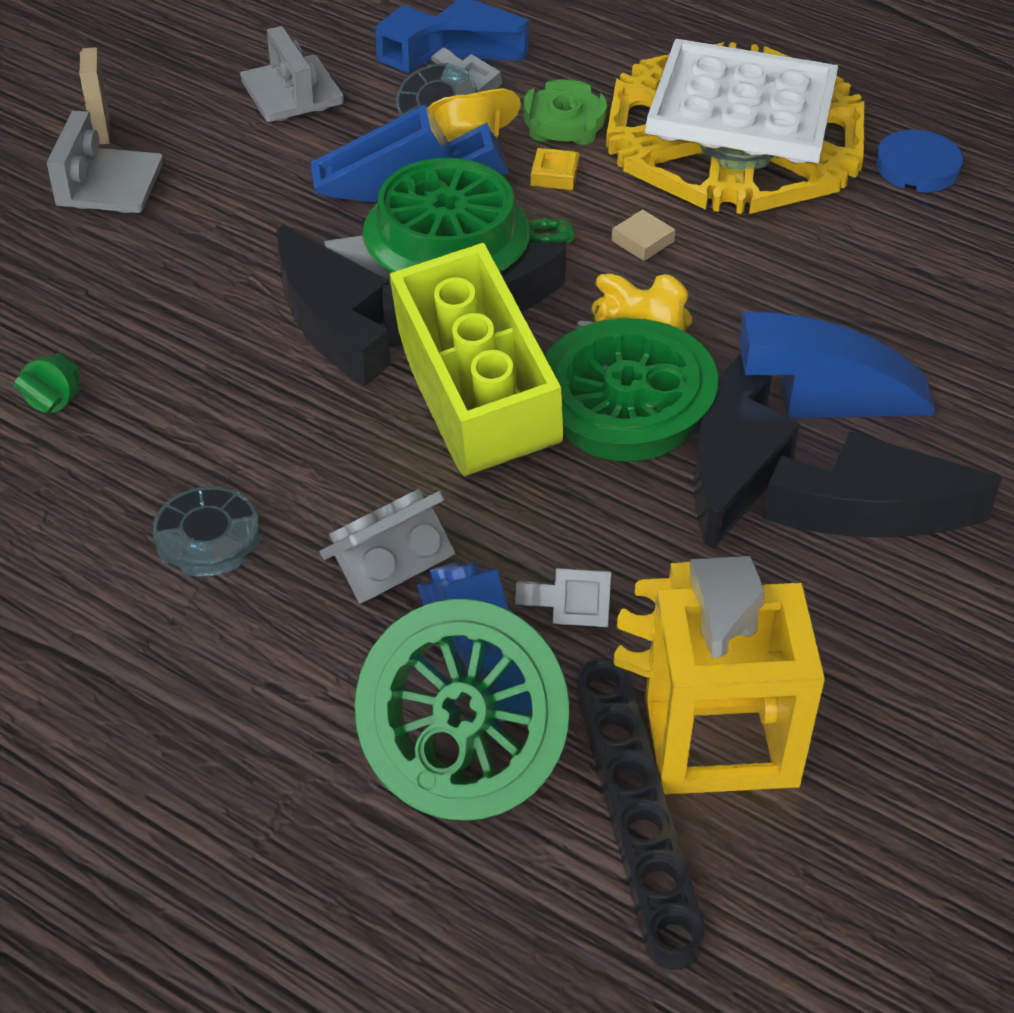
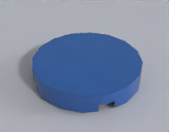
[876,129,963,193]

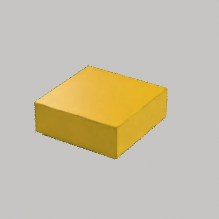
[530,148,579,190]

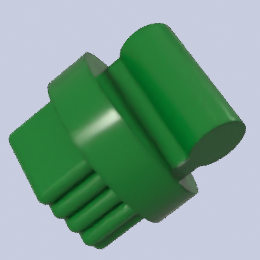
[13,353,81,413]

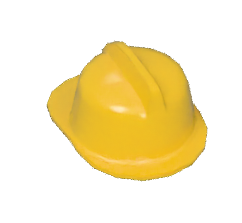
[428,88,521,141]

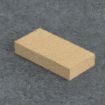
[79,47,110,144]

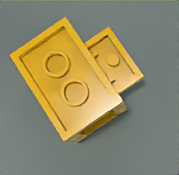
[613,562,825,795]

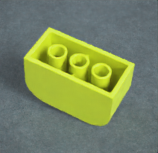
[389,243,563,476]

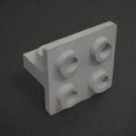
[240,26,344,122]
[319,488,456,604]

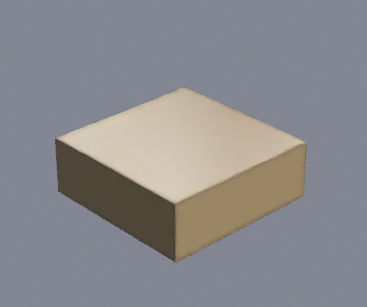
[611,209,675,261]

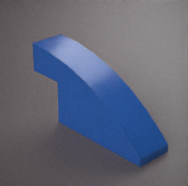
[310,104,509,202]
[739,312,935,418]

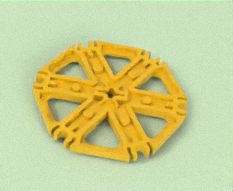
[606,42,864,214]

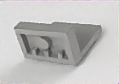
[47,110,163,213]

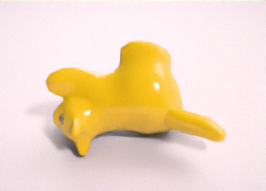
[592,274,692,332]

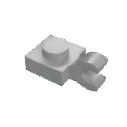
[431,48,502,96]
[515,568,611,627]

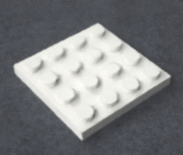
[645,38,838,163]

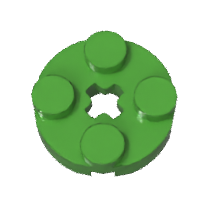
[523,79,607,145]

